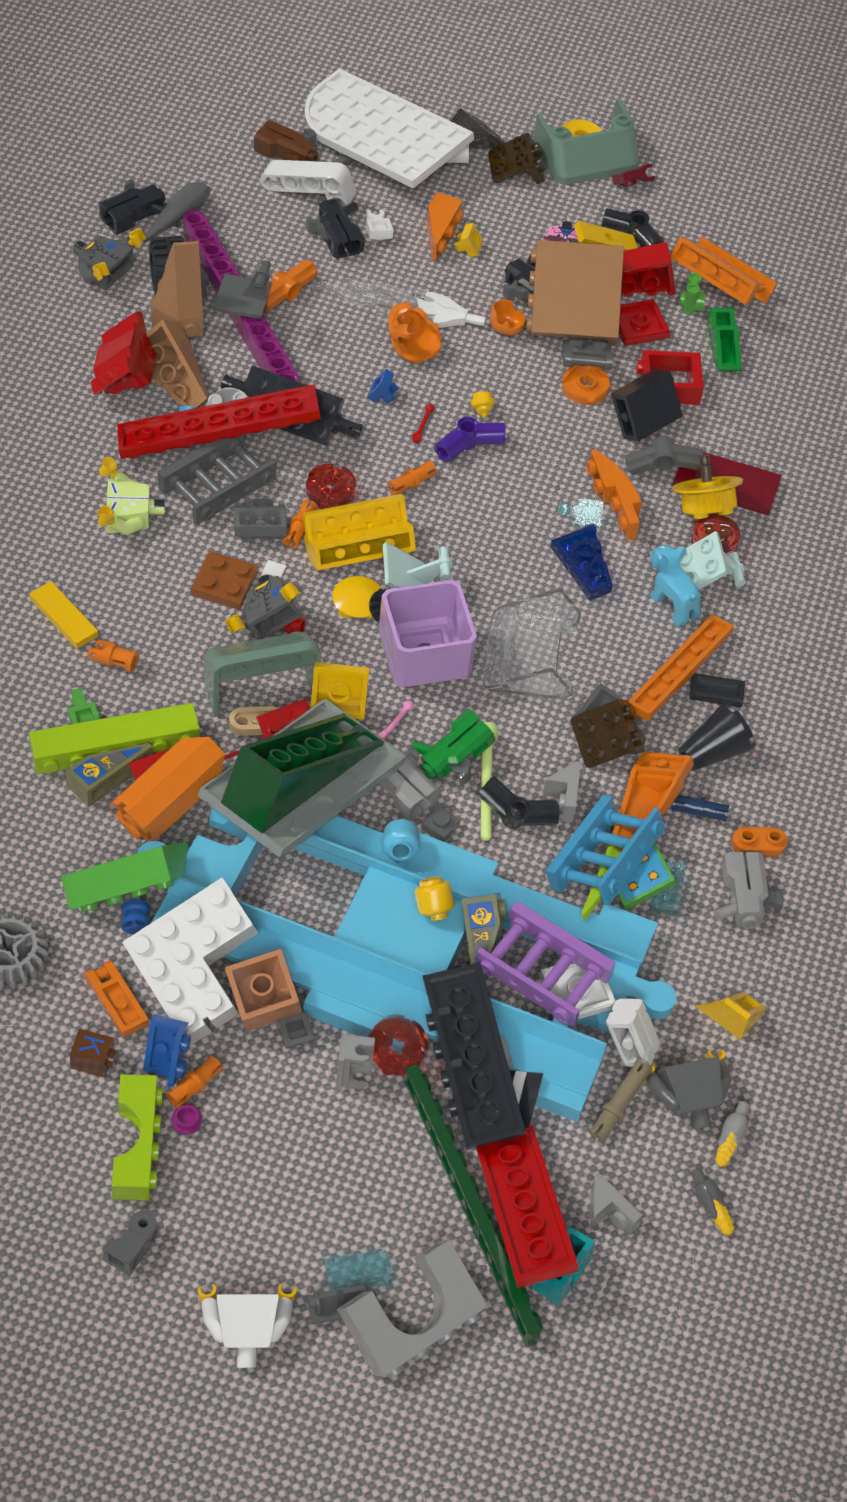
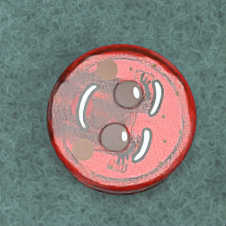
[691,514,740,555]

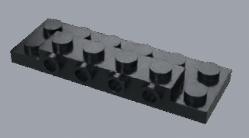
[422,962,526,1150]

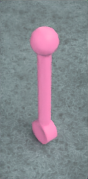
[379,700,414,741]

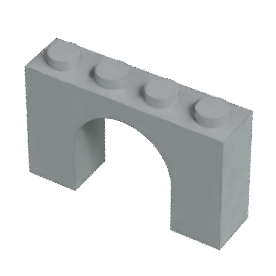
[337,1240,488,1378]

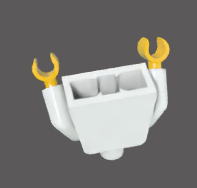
[198,1284,297,1368]

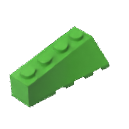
[61,841,188,913]

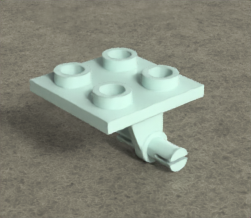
[680,531,746,590]
[383,542,453,589]

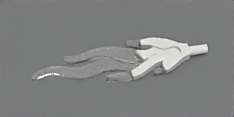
[310,279,486,328]

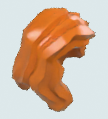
[387,302,442,364]

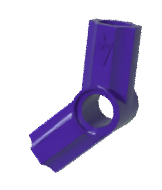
[434,417,506,462]

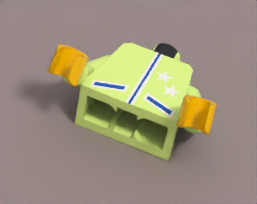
[97,457,165,535]

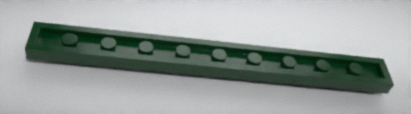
[404,1064,543,1347]

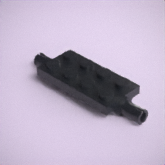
[221,365,363,447]

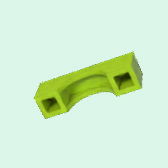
[112,1074,163,1201]

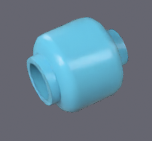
[383,819,420,861]

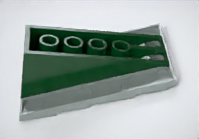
[197,699,407,858]

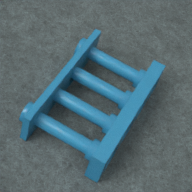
[545,795,665,906]

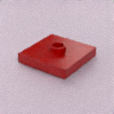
[619,299,671,346]

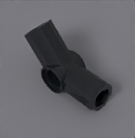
[602,208,665,247]
[477,776,560,829]

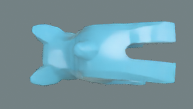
[650,544,701,627]

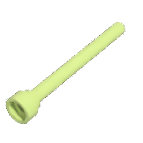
[480,722,498,841]

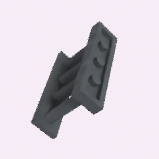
[158,434,277,525]

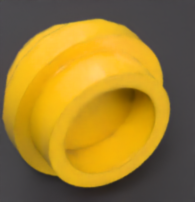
[470,391,495,418]

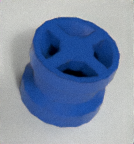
[121,900,150,934]

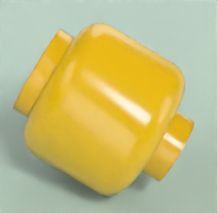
[414,876,455,921]

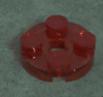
[305,464,356,510]
[368,1014,428,1075]

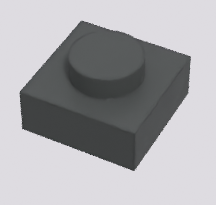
[421,805,461,842]

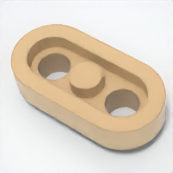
[229,706,278,736]

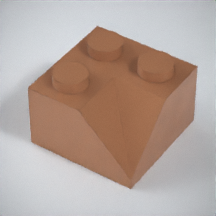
[225,949,302,1032]

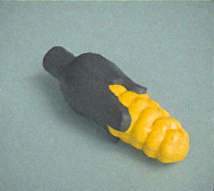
[690,1167,734,1236]

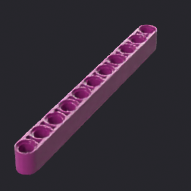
[183,210,299,382]

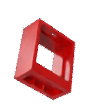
[636,350,704,405]

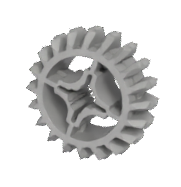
[0,913,49,990]

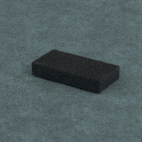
[689,673,745,708]

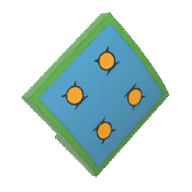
[618,843,677,910]

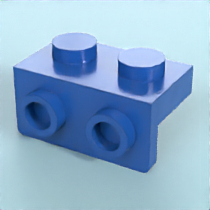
[143,1014,191,1087]

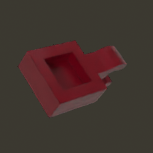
[612,164,655,187]

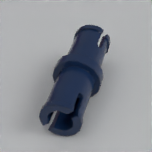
[672,795,730,822]

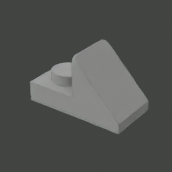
[543,761,581,823]
[590,1173,643,1235]

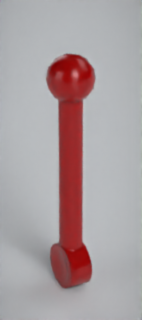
[412,404,435,444]

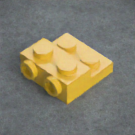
[310,662,370,720]

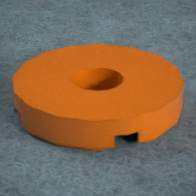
[562,365,611,405]

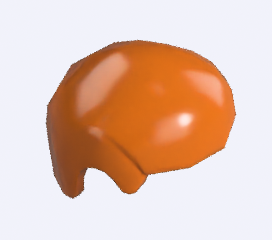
[490,300,526,335]

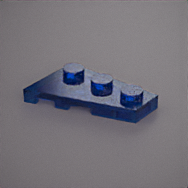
[550,524,613,601]

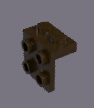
[488,132,546,184]
[570,699,645,768]

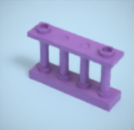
[476,901,615,1027]

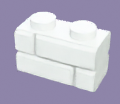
[606,999,660,1067]

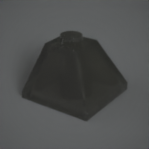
[451,108,506,149]

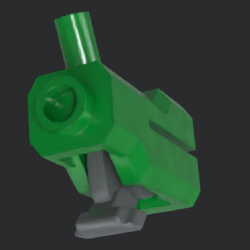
[411,709,496,785]

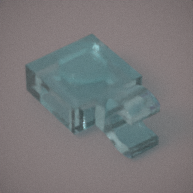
[558,498,604,527]

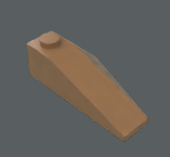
[151,241,203,338]
[147,319,209,407]

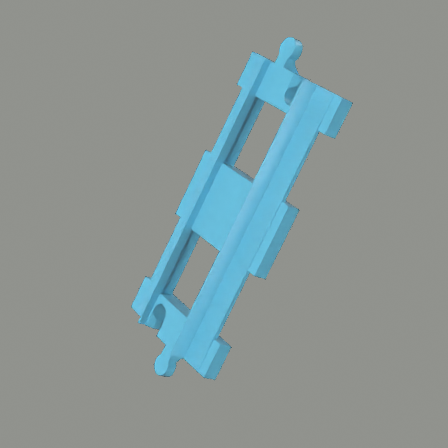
[137,807,677,1122]

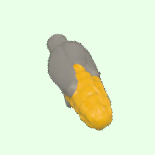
[715,1101,750,1167]

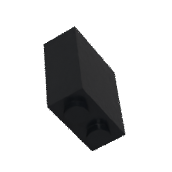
[611,369,683,441]

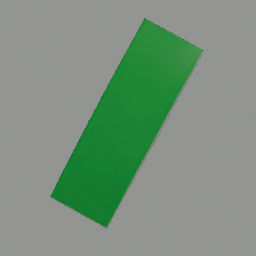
[707,308,742,372]

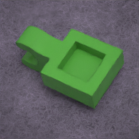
[68,688,100,724]

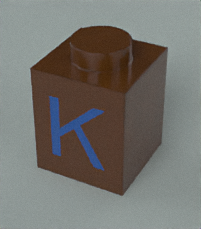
[69,1029,118,1077]

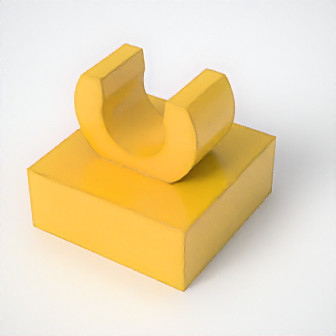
[454,223,483,257]

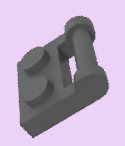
[562,339,613,370]

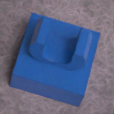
[367,369,399,403]

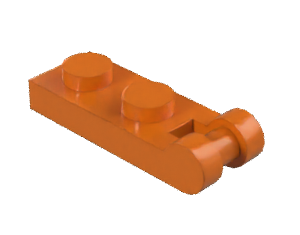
[83,960,149,1038]

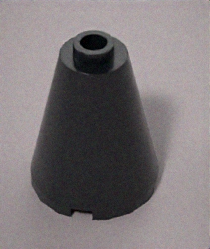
[678,703,756,771]

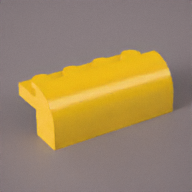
[302,494,416,571]

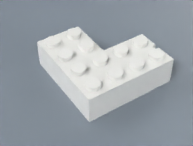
[122,878,259,1046]

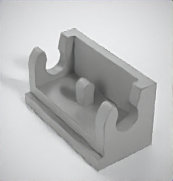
[336,1034,375,1090]

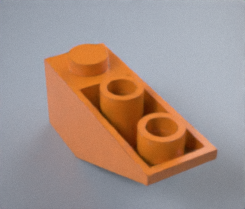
[427,192,464,262]

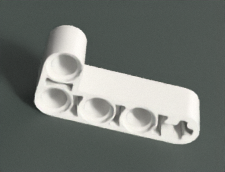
[260,160,356,207]

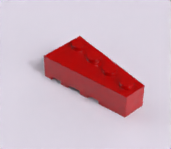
[621,242,676,297]

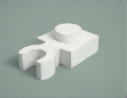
[366,210,394,241]

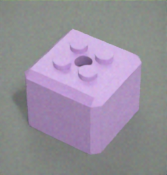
[379,580,477,688]

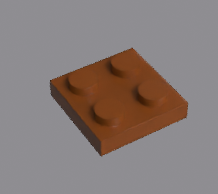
[191,551,258,610]

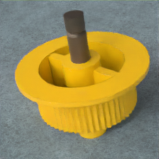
[672,455,743,519]

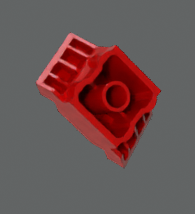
[91,311,156,395]

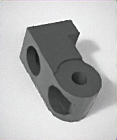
[103,1211,157,1276]

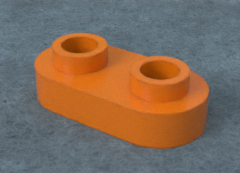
[731,827,788,857]

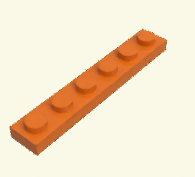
[628,614,734,722]

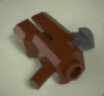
[254,120,319,162]

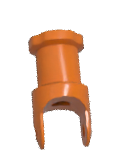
[87,640,140,673]

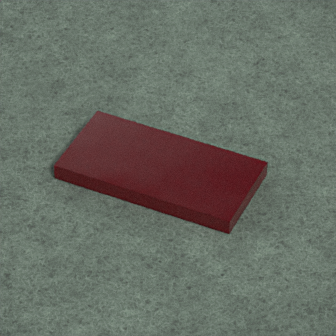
[673,452,782,516]

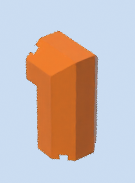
[109,737,225,844]

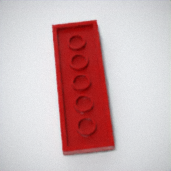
[476,1123,579,1288]

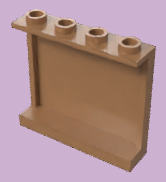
[526,240,624,346]

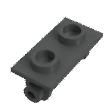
[306,1282,373,1324]

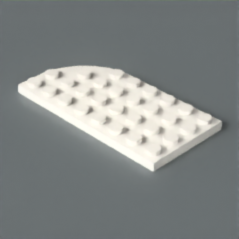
[305,68,474,188]

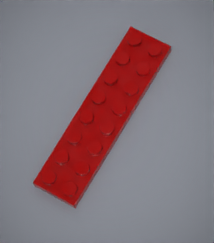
[117,384,321,459]

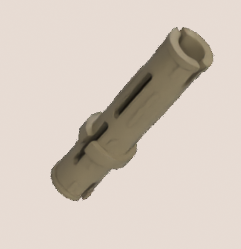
[589,1059,653,1143]

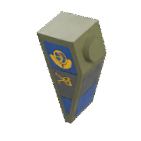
[66,743,153,807]
[461,893,508,981]

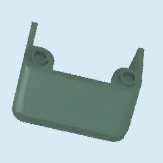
[533,98,639,185]
[204,632,321,716]

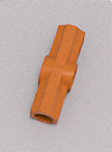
[263,259,318,313]

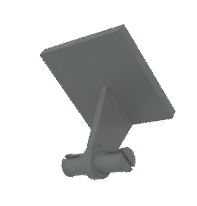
[213,260,272,319]

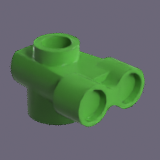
[679,273,706,315]

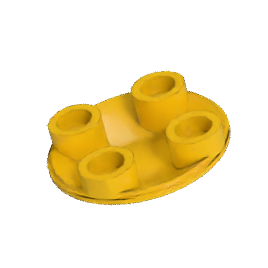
[332,576,382,618]

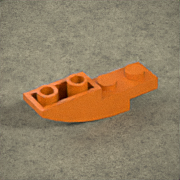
[586,449,642,540]

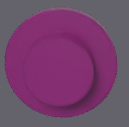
[172,1105,202,1135]

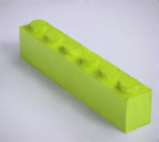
[29,703,200,775]

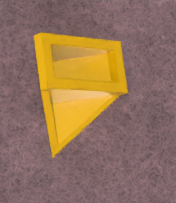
[694,992,767,1040]

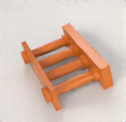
[670,236,778,305]

